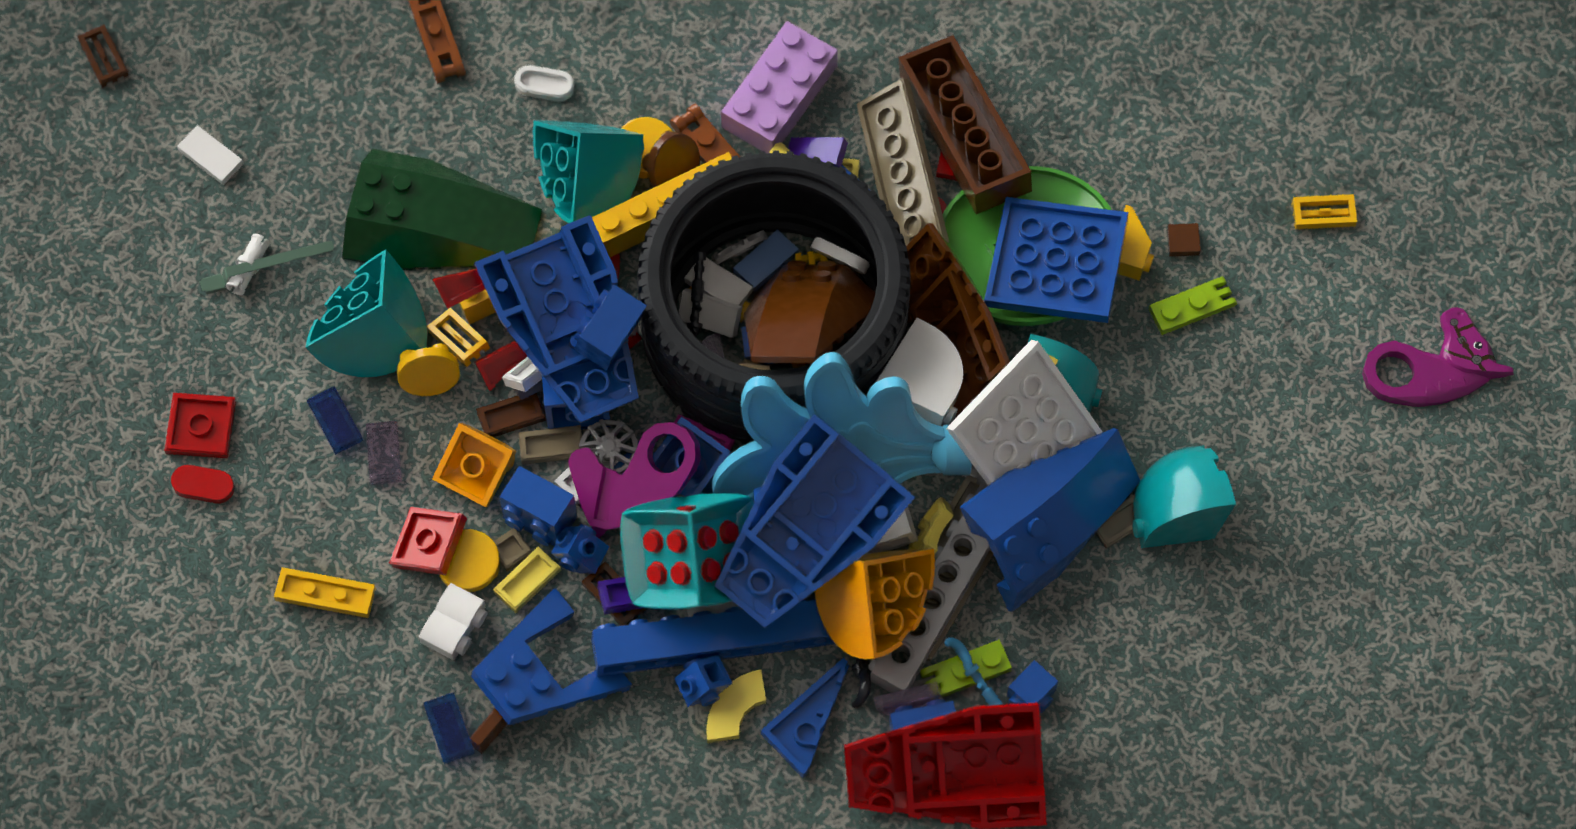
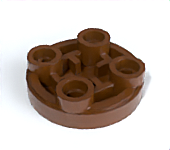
[642,131,700,187]

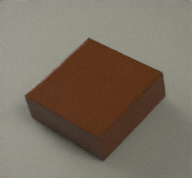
[1167,223,1201,257]

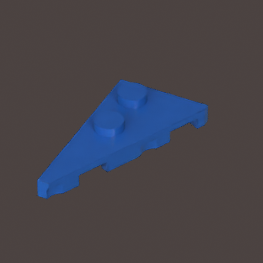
[761,658,849,778]

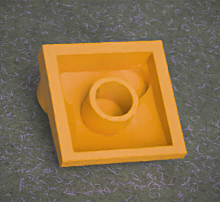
[432,423,517,507]

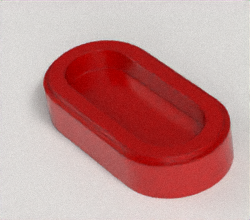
[171,465,235,504]

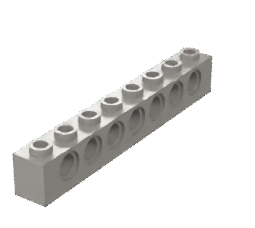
[868,475,991,700]

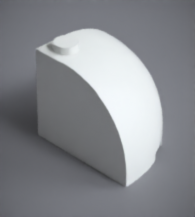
[876,318,963,426]

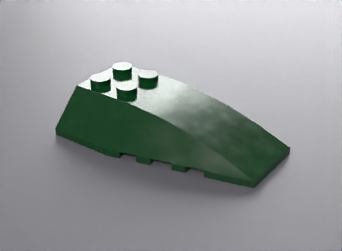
[342,149,543,270]

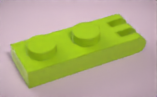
[1148,277,1237,335]
[920,639,1012,700]

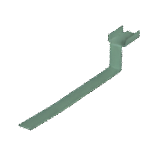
[199,240,334,295]

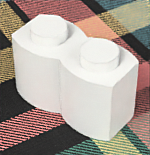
[419,583,487,661]

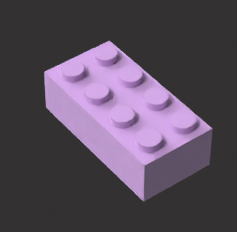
[721,21,838,154]

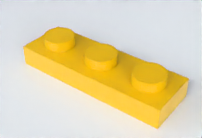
[274,567,376,618]

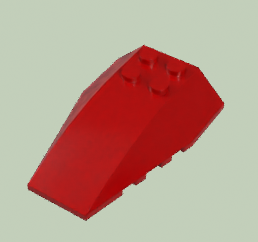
[844,702,1047,829]

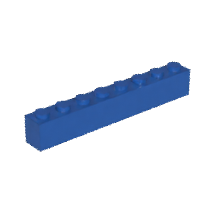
[591,599,836,676]

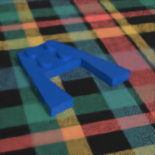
[471,588,632,725]

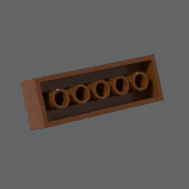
[898,35,1032,214]

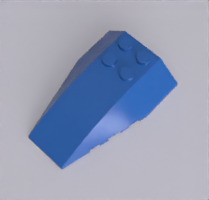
[474,215,639,423]
[715,414,915,627]
[960,428,1140,612]

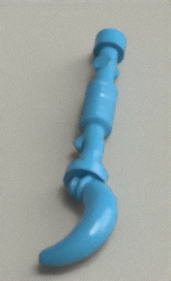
[944,637,1004,705]

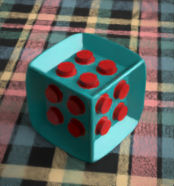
[620,493,754,609]

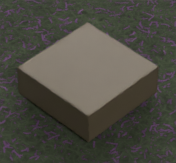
[494,528,533,572]

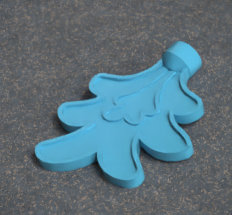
[712,352,972,501]

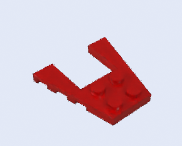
[432,269,527,391]

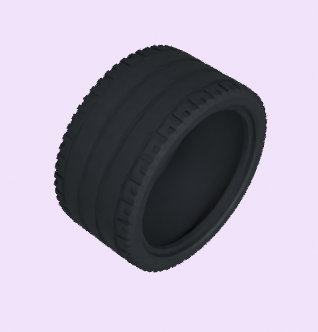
[637,151,911,444]

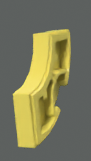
[908,497,954,553]
[706,669,766,743]

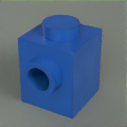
[1007,660,1058,713]

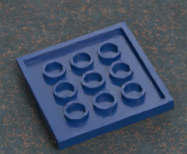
[984,197,1128,323]

